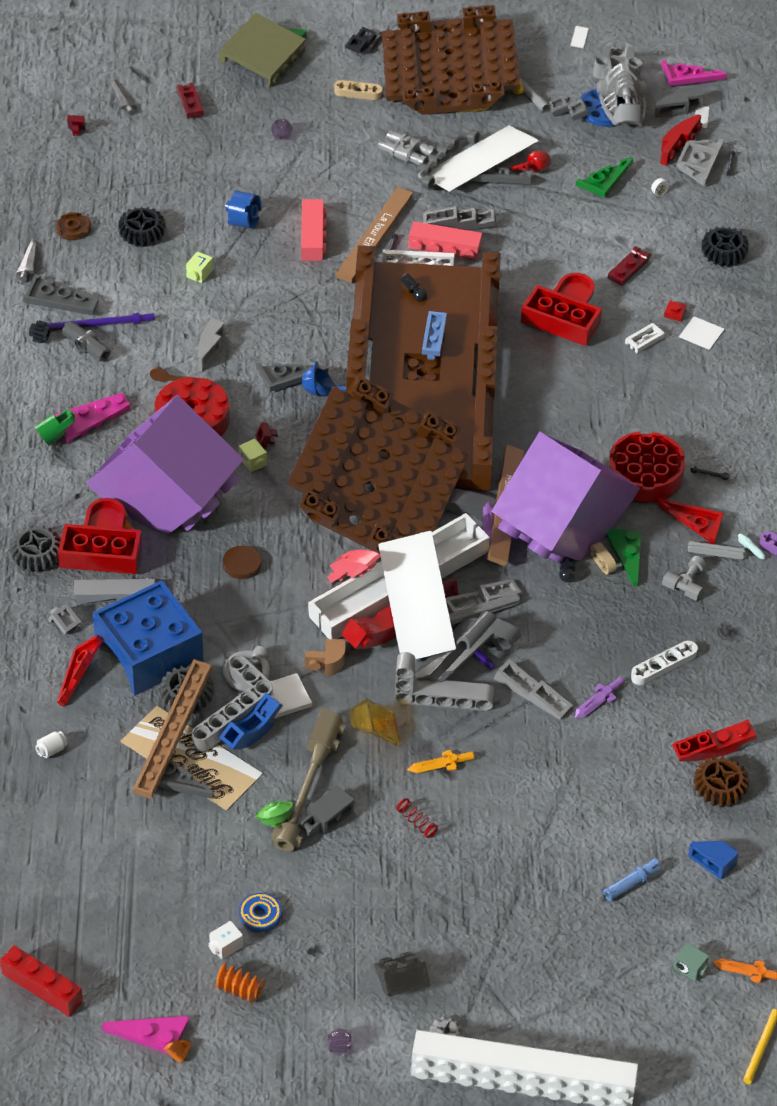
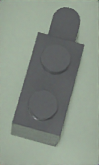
[299,785,354,837]

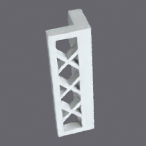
[383,250,454,266]

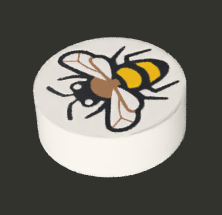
[651,178,669,196]

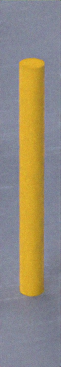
[743,1009,777,1084]

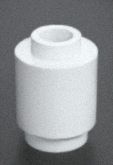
[35,731,67,758]

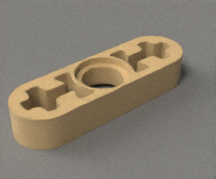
[334,80,382,100]

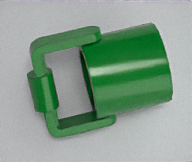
[35,409,75,446]

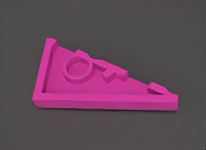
[661,60,726,86]
[102,1016,190,1055]

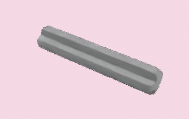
[688,541,745,560]

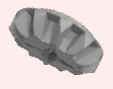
[429,1016,464,1037]

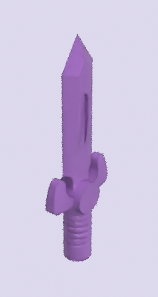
[483,501,494,559]
[575,677,624,718]

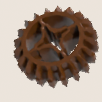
[693,755,749,807]

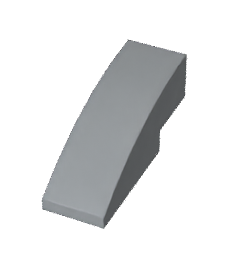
[198,317,225,371]

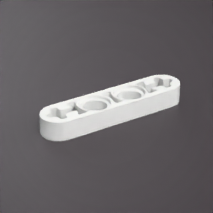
[631,641,698,685]

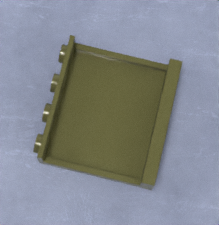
[219,12,306,88]

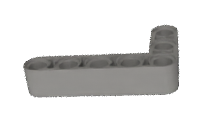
[395,652,494,711]
[192,655,274,752]

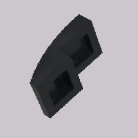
[345,27,377,54]

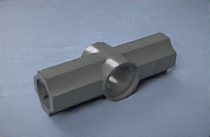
[62,321,111,362]

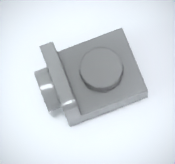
[48,603,81,635]

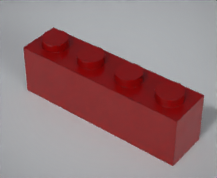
[0,945,83,1017]

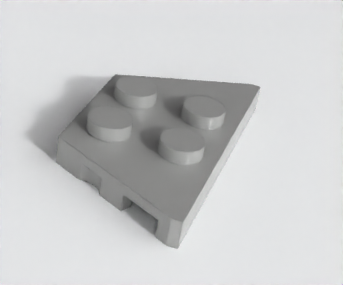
[677,139,724,186]

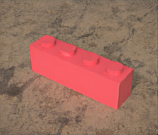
[301,199,327,261]
[409,221,482,260]

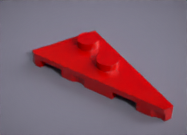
[657,497,723,544]
[57,634,104,706]

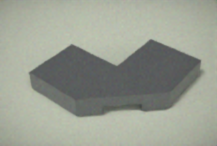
[548,95,589,121]

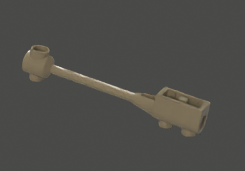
[270,708,346,852]

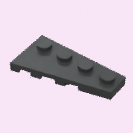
[24,274,99,315]

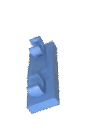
[422,311,447,360]

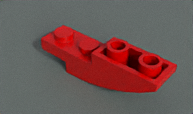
[660,114,702,166]
[672,719,757,762]

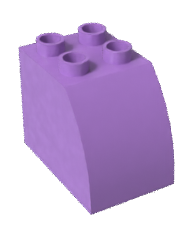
[86,395,244,534]
[491,431,640,564]

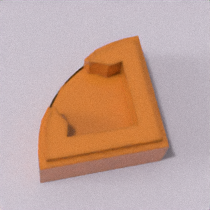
[164,1040,192,1063]

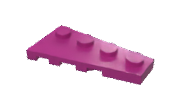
[54,392,130,444]

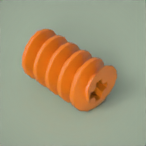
[216,962,266,1003]

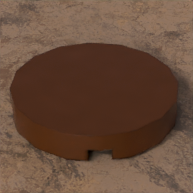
[56,212,91,240]
[223,546,261,579]

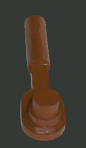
[150,366,184,382]

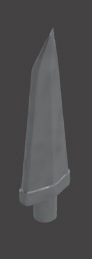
[111,79,137,115]
[16,239,37,282]

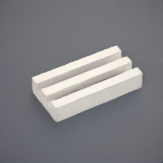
[625,323,665,353]

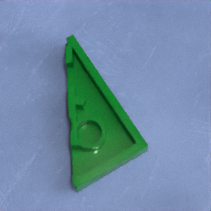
[575,157,633,198]
[605,528,641,587]

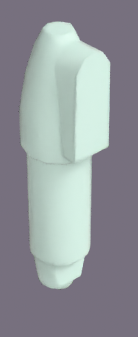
[738,534,765,560]

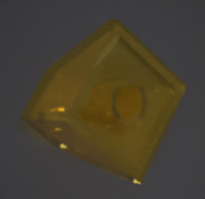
[349,698,400,746]

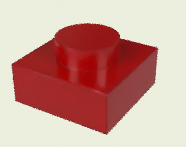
[664,300,687,321]

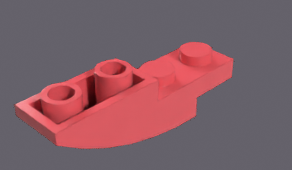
[327,550,381,583]

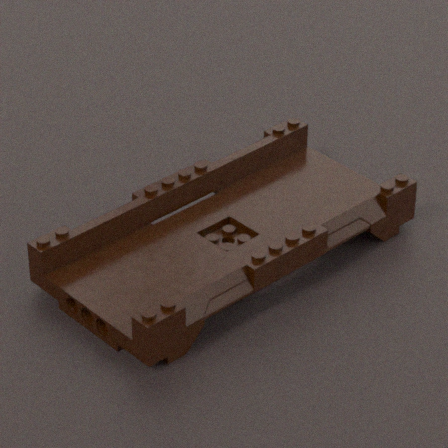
[346,245,501,490]

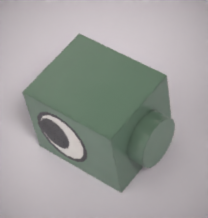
[674,942,709,982]

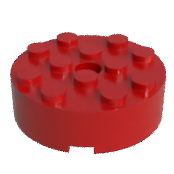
[155,377,230,436]
[608,431,685,502]

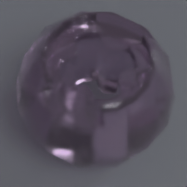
[271,119,292,139]
[328,1028,352,1057]

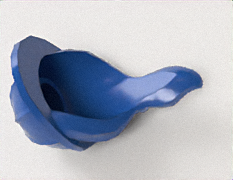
[302,361,346,396]

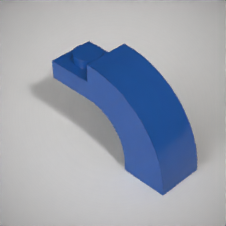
[219,692,283,750]

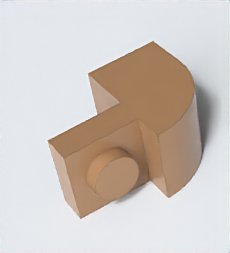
[305,639,346,676]

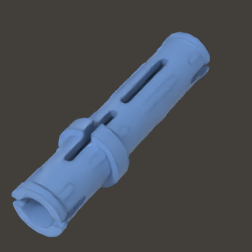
[603,859,661,902]

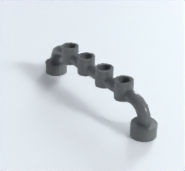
[417,130,480,190]

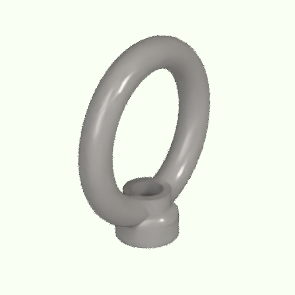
[223,646,270,691]

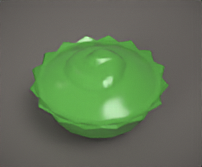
[255,800,293,827]

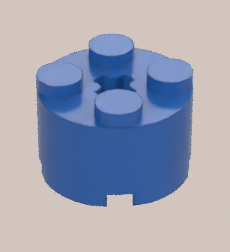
[226,191,262,229]

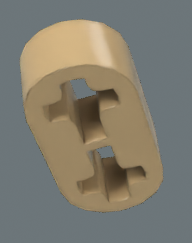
[589,542,617,575]

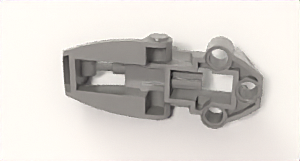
[593,42,647,126]

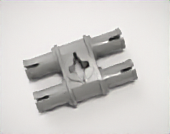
[378,130,436,165]

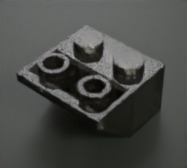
[374,952,430,997]

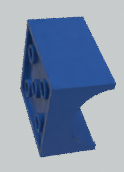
[93,580,204,696]

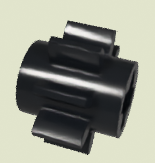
[29,320,51,343]

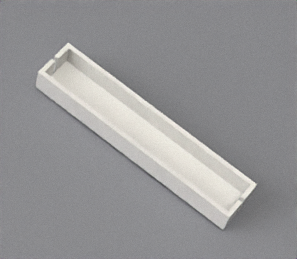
[308,513,489,639]
[411,1030,638,1106]

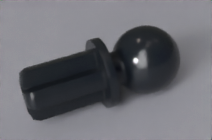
[400,273,428,302]
[559,556,575,583]

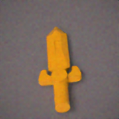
[407,750,474,773]

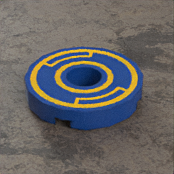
[239,893,281,932]

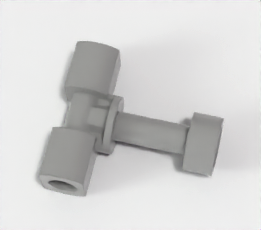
[662,556,706,601]

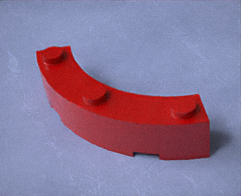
[341,605,397,649]

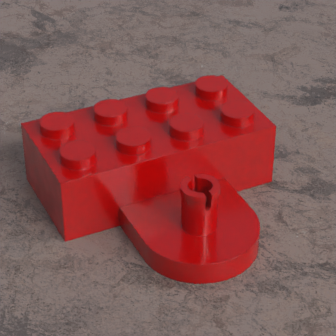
[520,273,602,346]
[58,498,142,575]

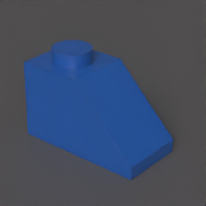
[688,841,739,880]

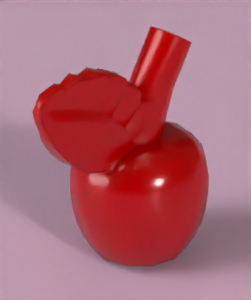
[510,151,551,173]

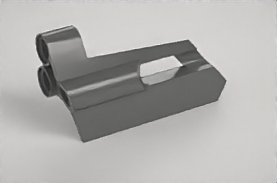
[415,611,521,682]

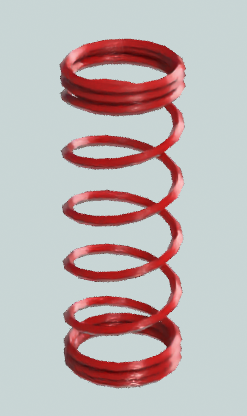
[396,798,438,838]

